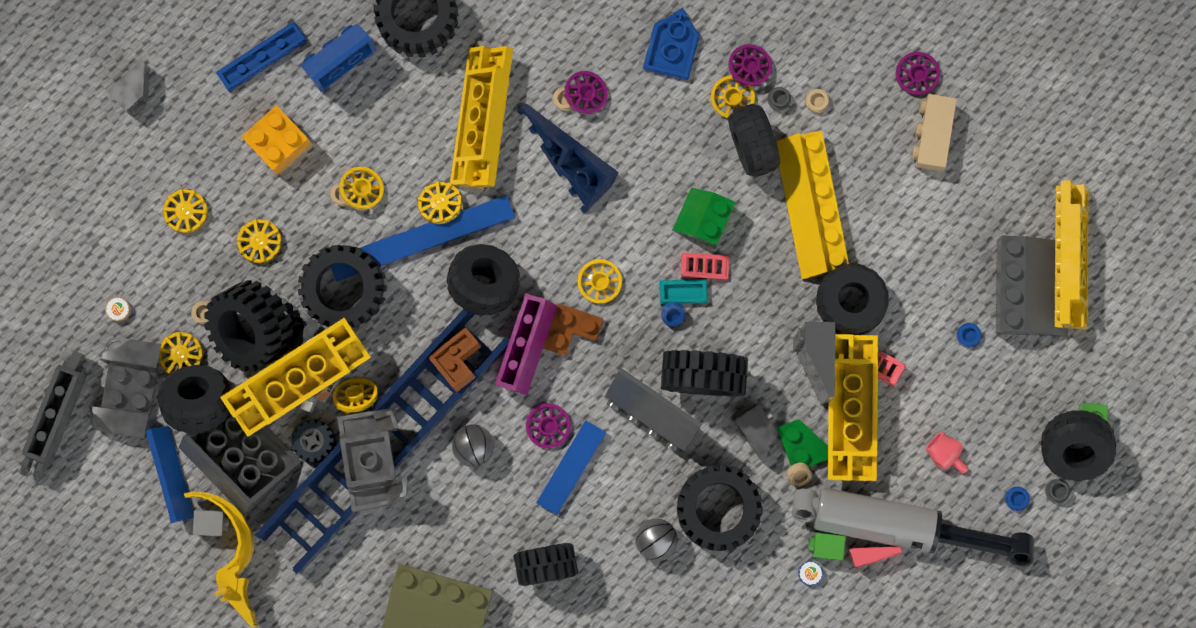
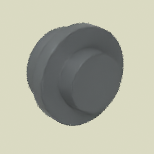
[767,87,791,111]
[1045,479,1070,503]

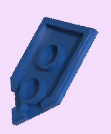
[643,7,700,80]

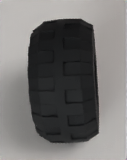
[728,104,780,177]
[446,244,520,316]
[816,263,889,335]
[158,365,231,434]
[1041,410,1116,481]

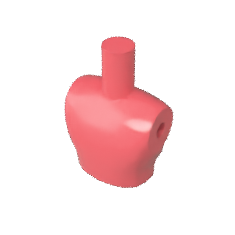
[925,432,968,474]

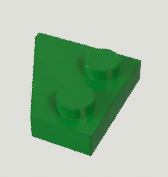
[776,419,828,467]

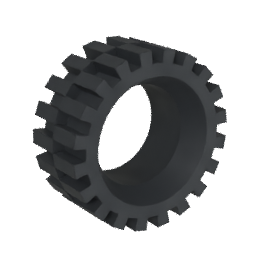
[373,0,459,58]
[298,245,387,328]
[204,280,293,372]
[661,350,748,397]
[677,465,763,551]

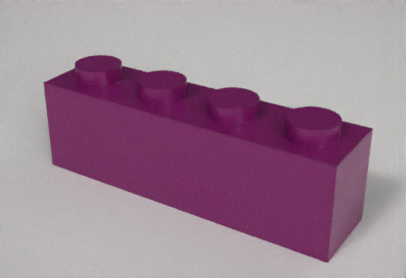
[495,293,557,396]

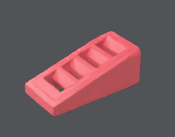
[681,253,729,280]
[878,350,906,387]
[848,547,902,568]

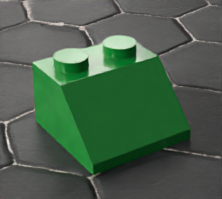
[672,188,736,249]

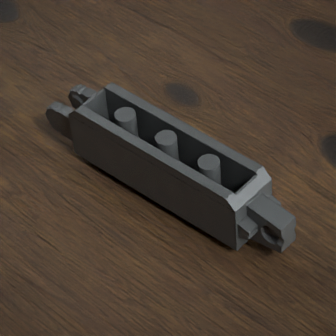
[20,351,87,481]

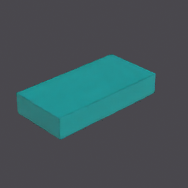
[659,279,708,305]

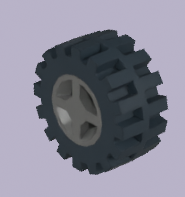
[291,419,336,463]

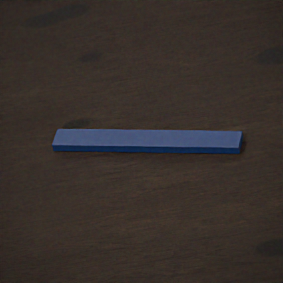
[331,195,515,282]

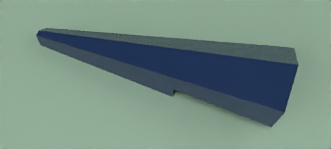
[518,104,619,213]

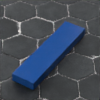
[216,21,308,93]
[536,420,606,515]
[146,426,194,524]

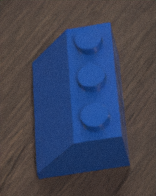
[301,23,377,92]

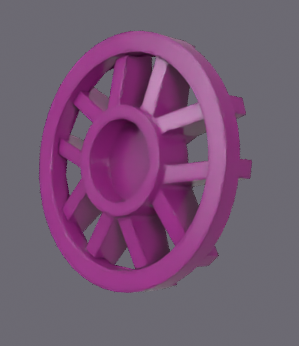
[728,44,772,86]
[895,52,940,96]
[564,71,608,115]
[526,403,571,448]

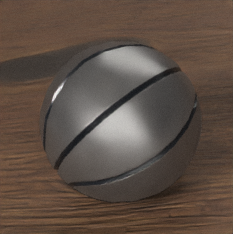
[452,424,494,467]
[635,519,678,561]

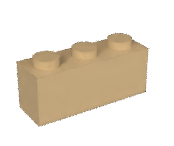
[912,94,957,172]

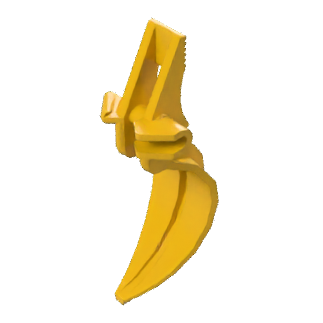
[184,492,259,628]

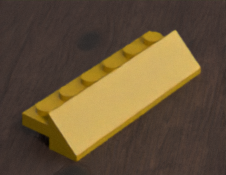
[450,46,513,189]
[776,130,849,280]
[1055,180,1089,330]
[220,318,371,436]
[828,334,878,481]

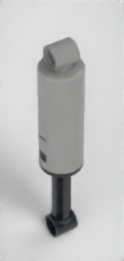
[792,488,1034,566]

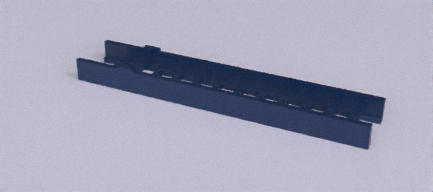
[255,310,510,574]

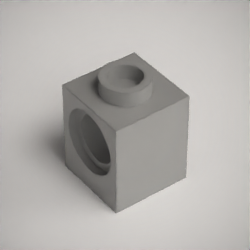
[193,511,231,537]

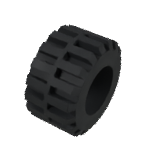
[513,543,579,586]

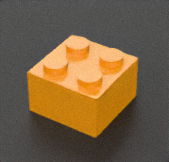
[241,105,312,176]

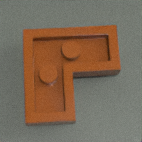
[543,303,604,356]
[428,327,481,393]

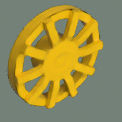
[711,75,755,119]
[339,167,384,210]
[418,181,462,224]
[163,189,208,233]
[237,219,282,264]
[577,259,622,304]
[158,332,203,374]
[332,378,378,414]

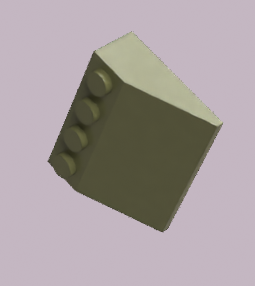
[382,564,494,628]

